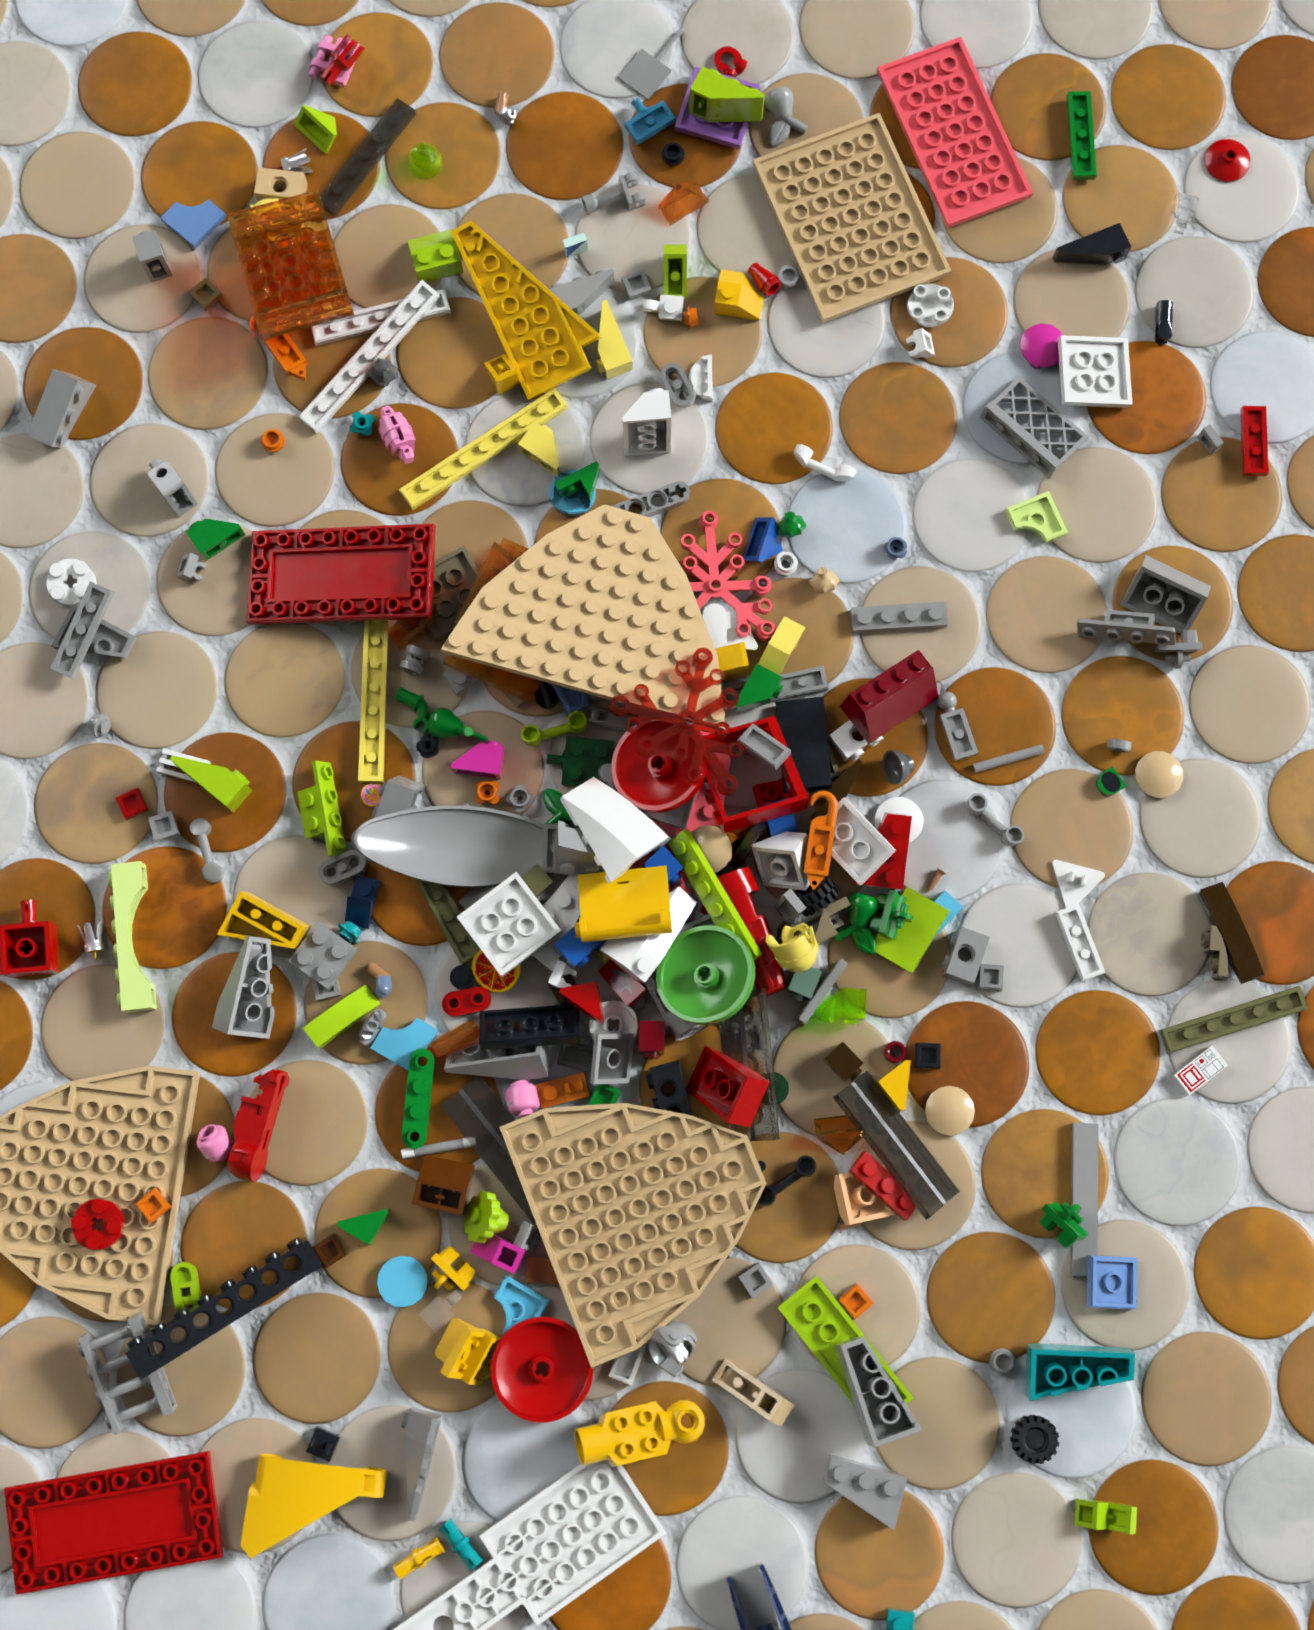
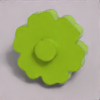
[464,1191,509,1244]

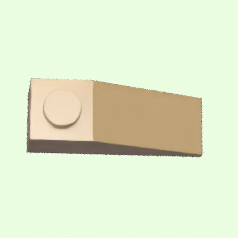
[712,1358,795,1427]

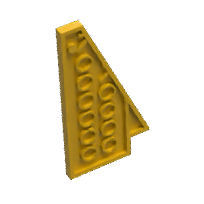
[451,220,601,401]

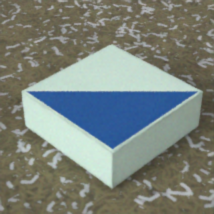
[563,233,588,258]

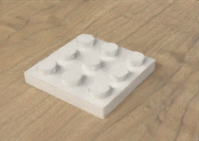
[1058,335,1132,408]
[457,872,562,977]

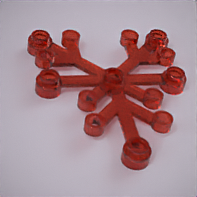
[609,647,743,796]

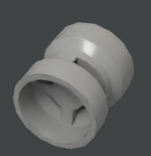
[399,645,429,676]

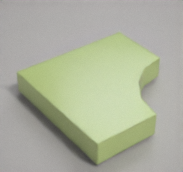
[1004,491,1068,544]

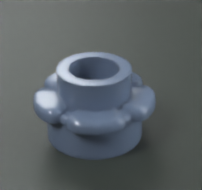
[884,537,907,560]

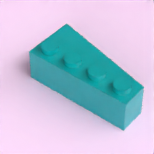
[1025,1343,1135,1401]

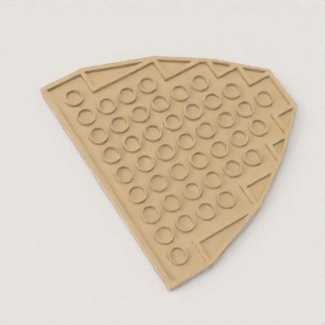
[0,1066,201,1325]
[499,1103,767,1368]

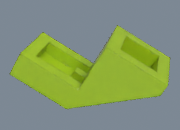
[1074,1499,1137,1534]

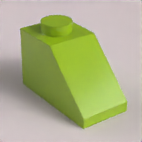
[663,244,687,299]

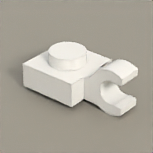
[643,294,684,321]

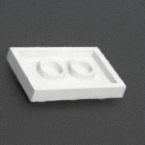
[826,797,896,885]

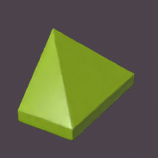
[293,105,337,154]

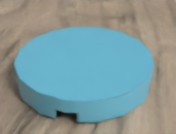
[549,469,596,517]
[377,1256,428,1307]

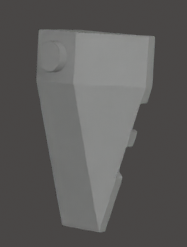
[212,935,275,1039]
[444,1042,551,1080]
[401,1407,443,1521]

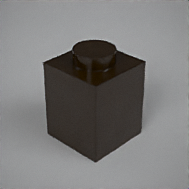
[823,1041,863,1082]

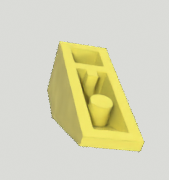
[595,300,633,380]

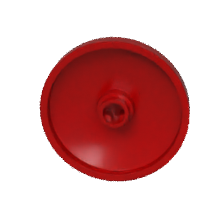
[611,716,708,813]
[491,1317,593,1423]

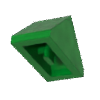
[337,1209,390,1245]

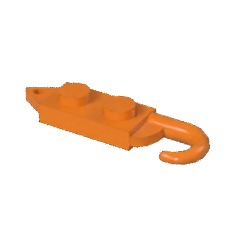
[249,312,308,381]
[803,791,838,890]

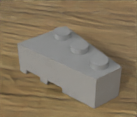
[371,775,426,818]

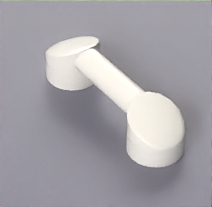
[793,444,856,482]

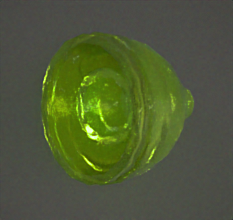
[408,142,443,179]

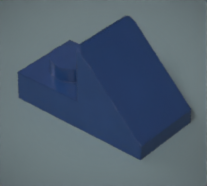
[345,875,381,929]

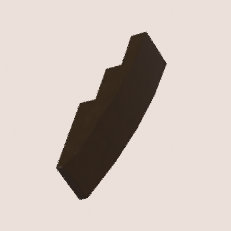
[806,759,862,836]
[1199,882,1264,984]

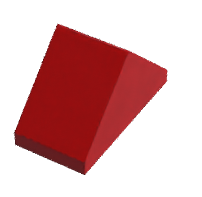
[559,982,604,1025]

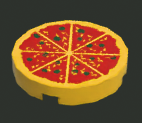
[472,950,521,992]

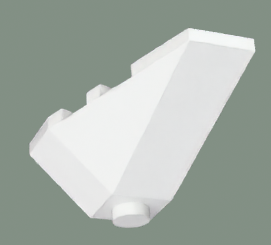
[599,887,697,982]

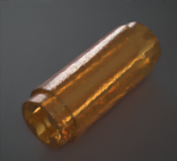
[430,1020,479,1058]

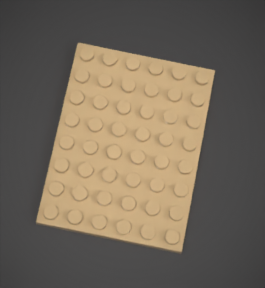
[752,113,952,323]

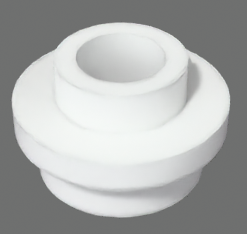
[774,552,798,576]

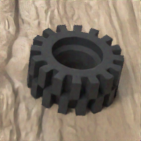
[795,875,840,917]
[1010,1414,1060,1464]

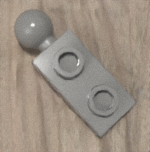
[938,692,978,762]

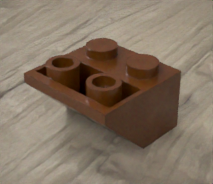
[412,1155,475,1215]

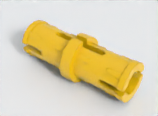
[393,1536,446,1580]

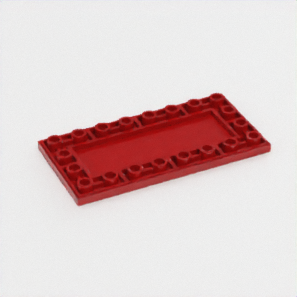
[246,524,436,625]
[4,1451,224,1595]

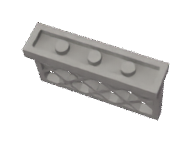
[980,376,1089,479]

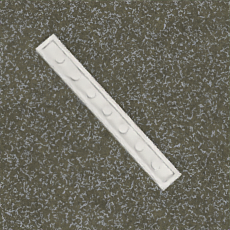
[298,280,440,434]

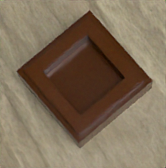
[312,1233,348,1269]

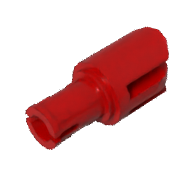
[320,34,365,86]

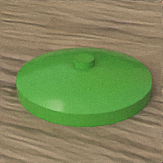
[656,925,755,1025]

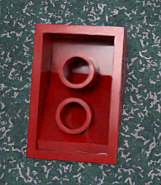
[686,1045,769,1127]

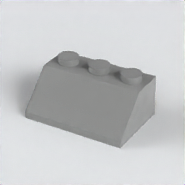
[1121,555,1211,634]

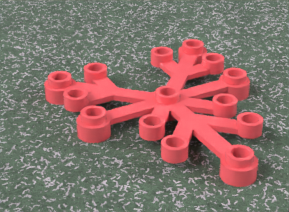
[680,511,776,641]

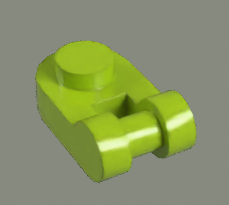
[170,1262,202,1310]

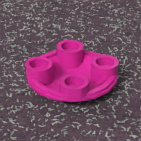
[1020,323,1063,369]

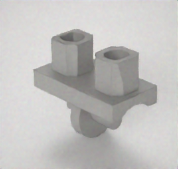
[1153,630,1203,669]

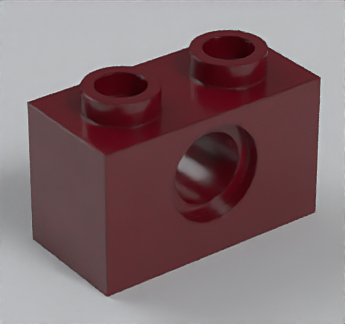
[639,1020,664,1059]

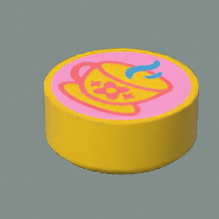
[361,783,382,808]

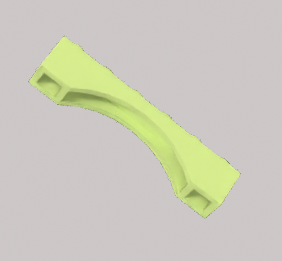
[108,861,157,1013]

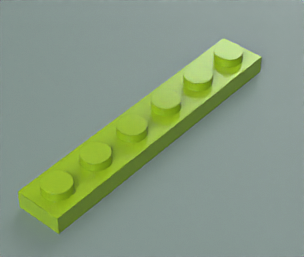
[668,829,762,961]

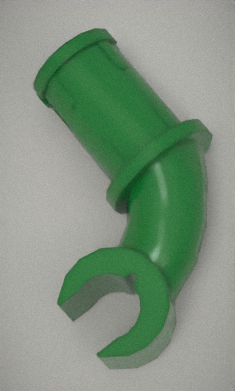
[395,687,430,735]

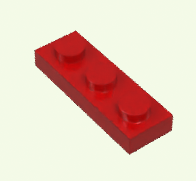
[1240,406,1269,476]
[848,1151,921,1221]

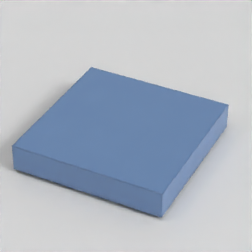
[1087,1255,1137,1310]

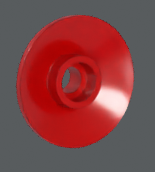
[1204,139,1251,182]

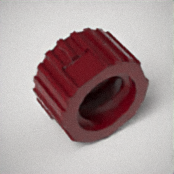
[883,1041,907,1064]

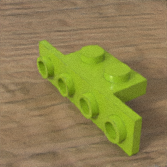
[297,761,346,856]

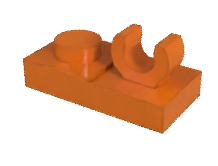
[535,1072,590,1109]

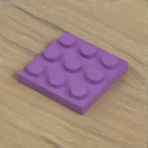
[675,67,760,150]

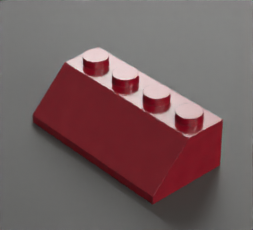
[840,650,939,744]

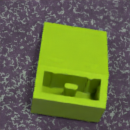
[689,66,765,122]

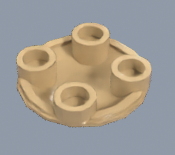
[1134,751,1183,799]
[691,825,732,873]
[925,1086,975,1136]

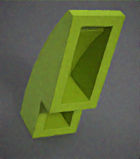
[303,985,381,1049]

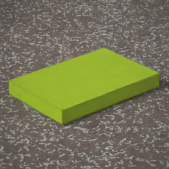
[875,887,949,974]

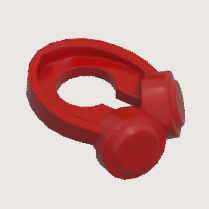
[714,46,748,77]

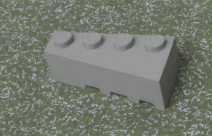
[834,1336,923,1448]

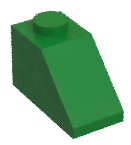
[186,518,245,561]
[733,664,783,713]

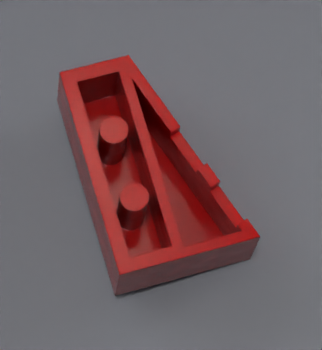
[852,812,912,890]

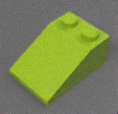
[170,756,252,813]

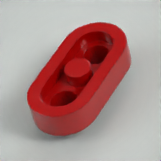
[442,987,492,1017]

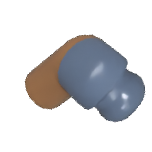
[366,962,392,998]

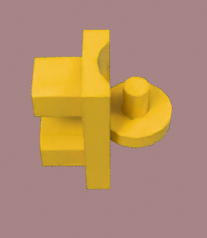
[431,1246,477,1292]

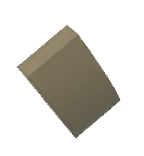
[1201,925,1228,979]

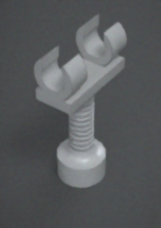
[582,172,646,215]

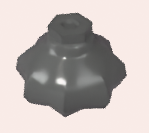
[369,358,396,386]

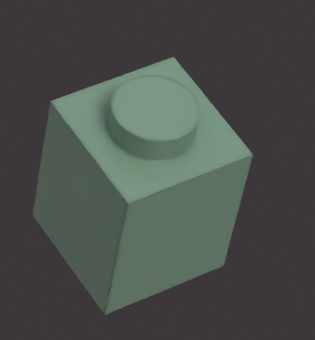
[787,967,822,1003]

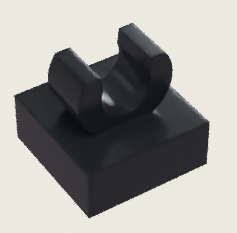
[306,1426,341,1462]

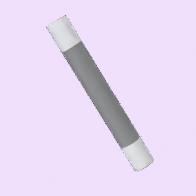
[401,1136,477,1159]

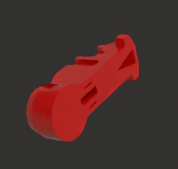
[228,1069,290,1182]

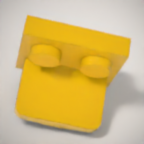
[435,1318,501,1386]

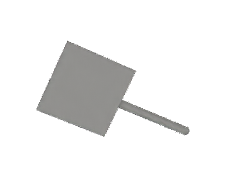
[618,27,684,100]

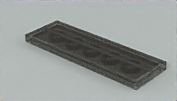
[719,988,780,1141]
[833,1071,960,1220]
[440,1076,536,1224]

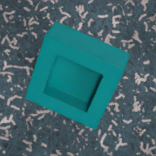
[886,1608,915,1630]

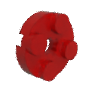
[71,1199,125,1250]

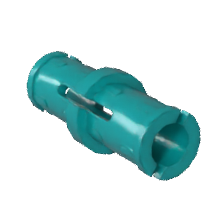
[438,1518,483,1571]

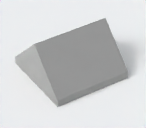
[590,1030,634,1084]

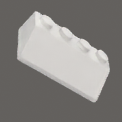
[622,388,671,456]

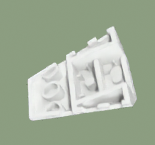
[560,777,672,884]

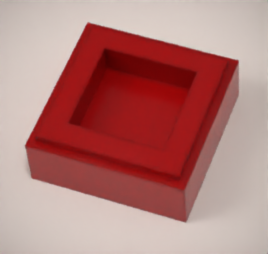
[115,787,149,820]

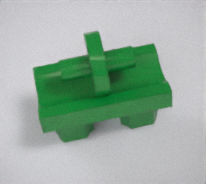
[870,890,913,940]
[1039,1202,1088,1248]

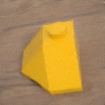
[714,269,763,321]

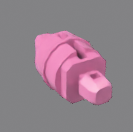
[378,406,416,464]

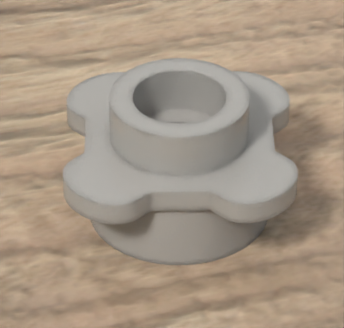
[506,784,535,813]

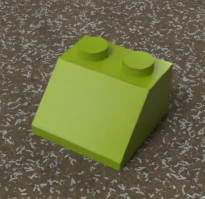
[407,229,464,282]

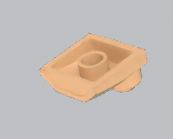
[834,1165,895,1225]

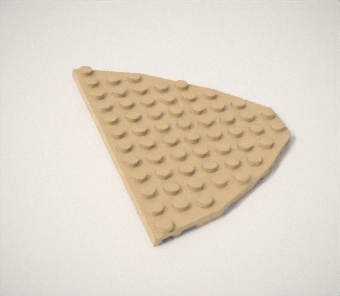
[440,504,725,731]

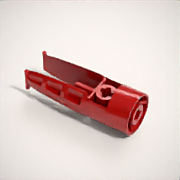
[717,867,788,997]

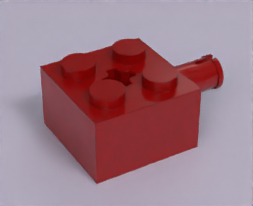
[0,900,59,978]

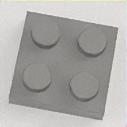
[288,921,358,990]

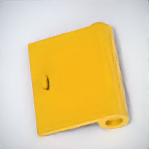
[575,865,672,943]

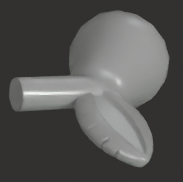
[764,86,808,147]

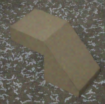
[815,896,850,946]

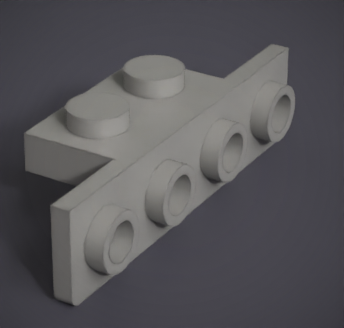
[1077,610,1176,645]

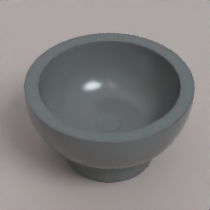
[882,750,914,785]

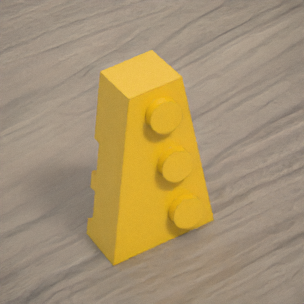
[217,891,311,949]

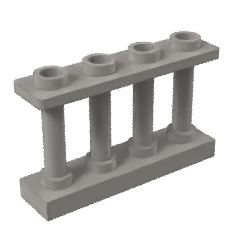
[78,1311,178,1435]

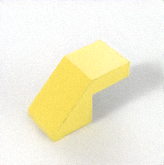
[758,616,806,675]

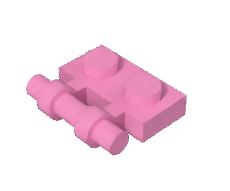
[309,34,360,88]

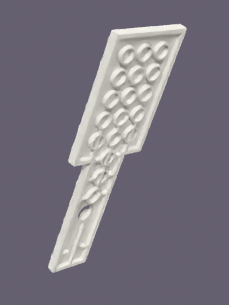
[392,1460,666,1630]

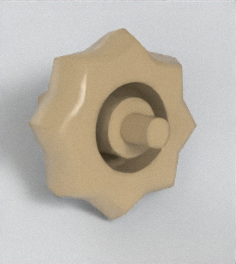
[809,567,840,594]

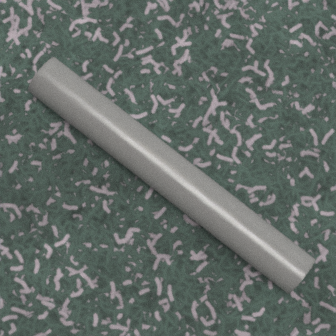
[972,744,1044,773]

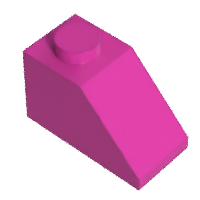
[451,741,505,779]

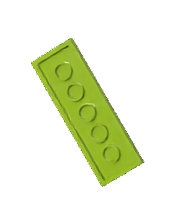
[777,1275,914,1405]

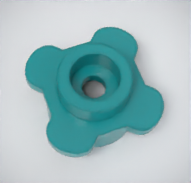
[349,411,375,436]
[338,921,362,945]

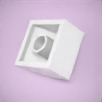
[752,831,810,891]

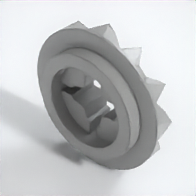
[359,1008,386,1046]

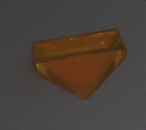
[658,182,709,226]
[814,1113,867,1155]

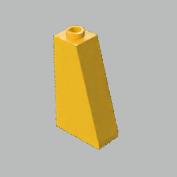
[715,642,749,682]

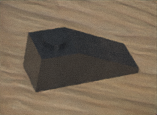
[1053,223,1132,265]

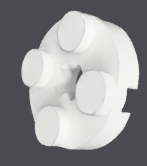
[46,559,96,607]
[589,1000,638,1040]

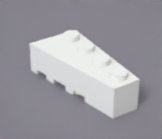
[531,874,580,973]

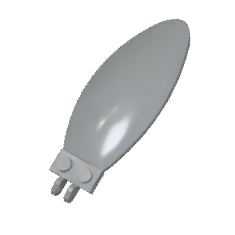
[351,805,568,887]

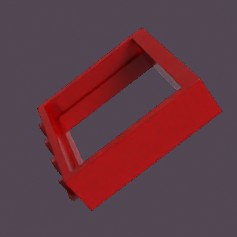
[701,715,808,834]

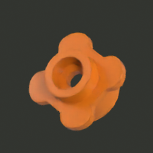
[475,781,500,805]

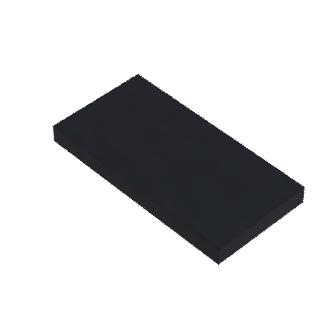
[776,696,832,793]
[479,1004,580,1051]

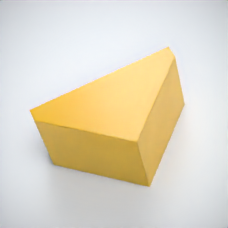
[484,354,520,395]
[876,1060,911,1112]

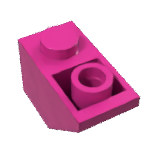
[470,1235,526,1274]

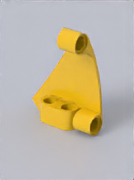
[240,1454,388,1558]

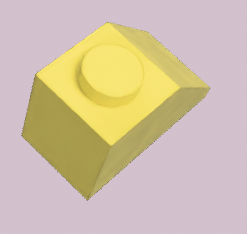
[518,422,560,477]

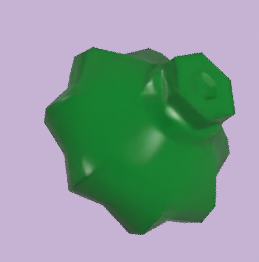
[777,511,807,538]

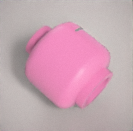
[505,1080,540,1119]
[196,1124,234,1162]

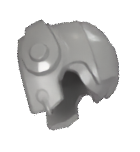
[646,1320,697,1377]

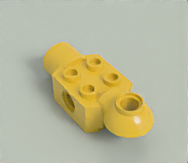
[574,1400,705,1467]

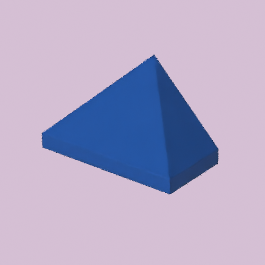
[742,517,783,563]

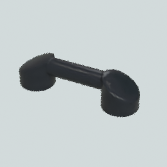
[758,1155,816,1206]

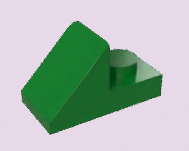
[555,461,600,503]

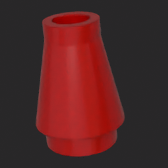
[748,262,781,296]

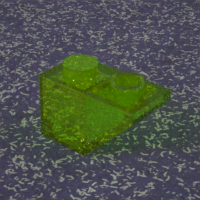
[814,987,867,1025]

